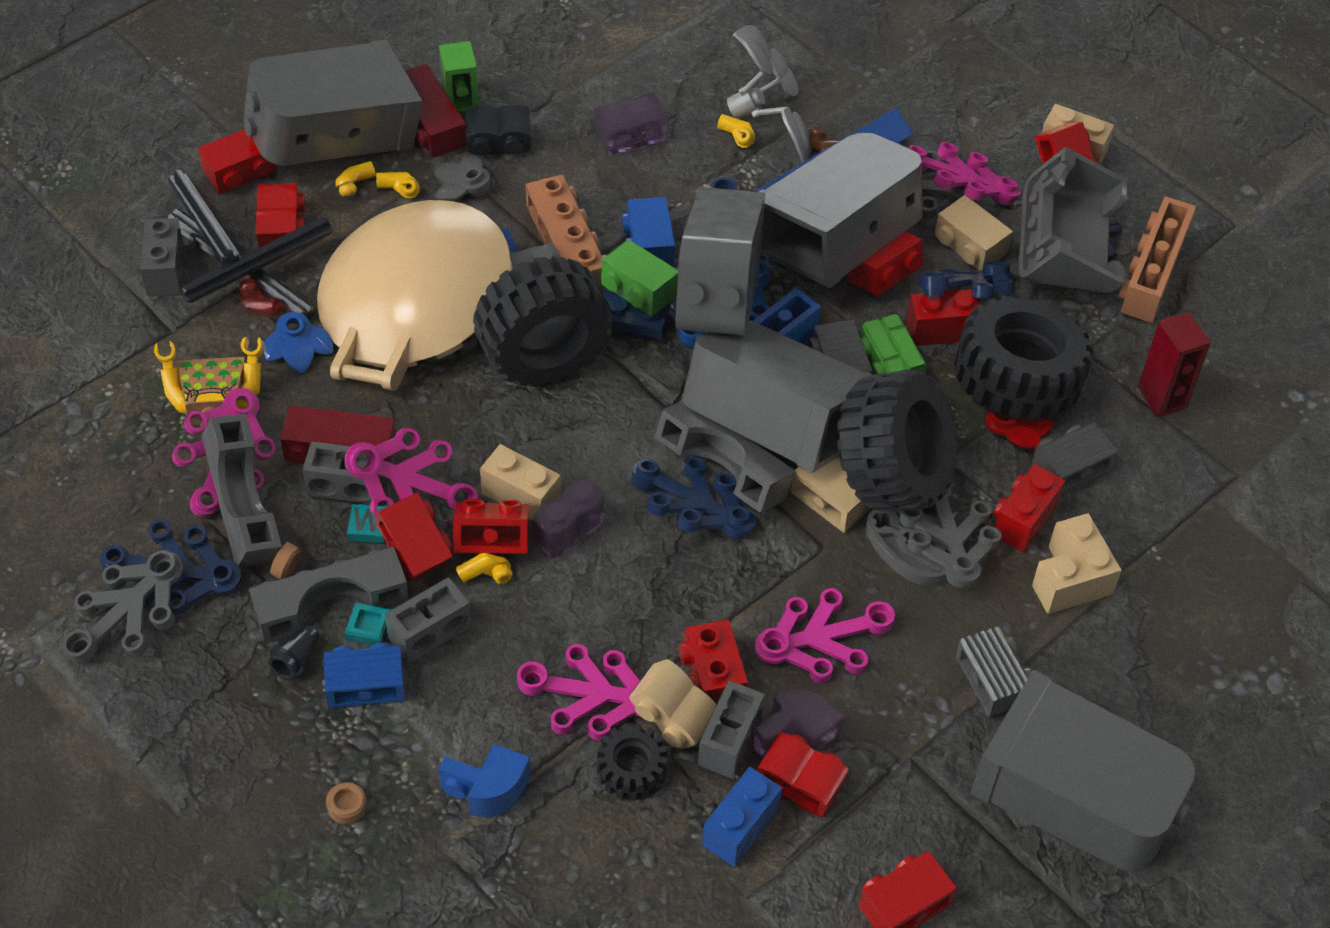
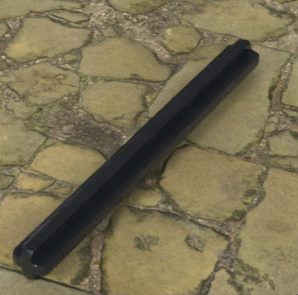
[167,209,314,320]

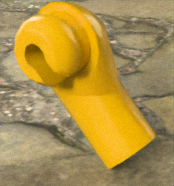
[717,114,755,148]
[335,161,376,197]
[376,172,420,199]
[456,553,513,584]

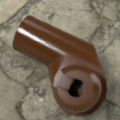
[809,127,840,152]

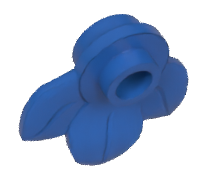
[264,312,333,375]

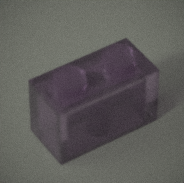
[595,92,668,156]

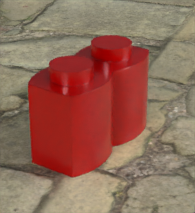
[256,183,306,248]
[757,732,849,818]

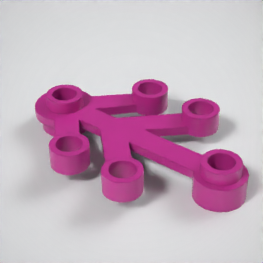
[908,142,1021,205]
[172,388,276,518]
[344,428,478,516]
[755,588,895,684]
[517,644,641,741]

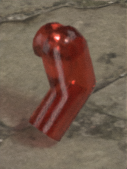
[238,278,280,315]

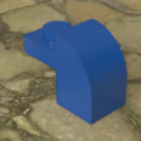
[438,744,531,817]

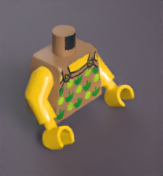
[154,337,265,427]

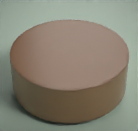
[270,542,301,579]
[326,782,367,824]

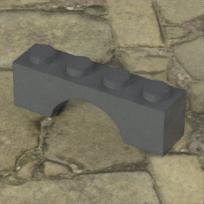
[654,401,796,513]
[201,413,282,568]
[249,547,409,644]

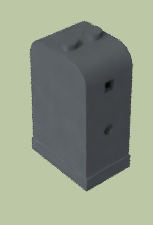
[243,40,422,165]
[759,133,923,288]
[675,187,766,336]
[682,321,872,473]
[970,669,1195,872]

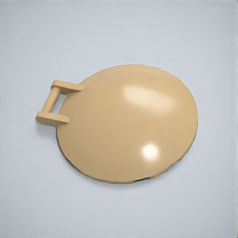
[317,200,513,391]

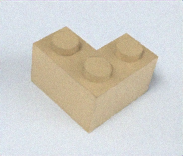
[1032,513,1122,615]

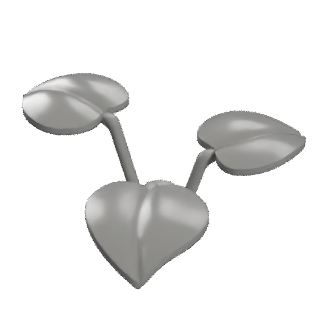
[727,25,812,163]

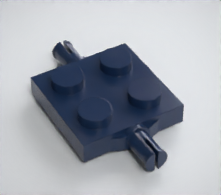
[602,288,676,340]

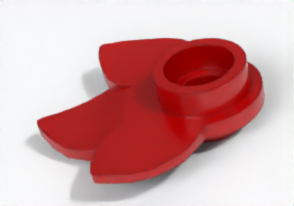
[985,411,1055,449]

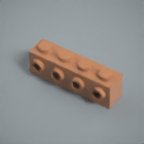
[526,174,606,290]
[1119,196,1196,323]

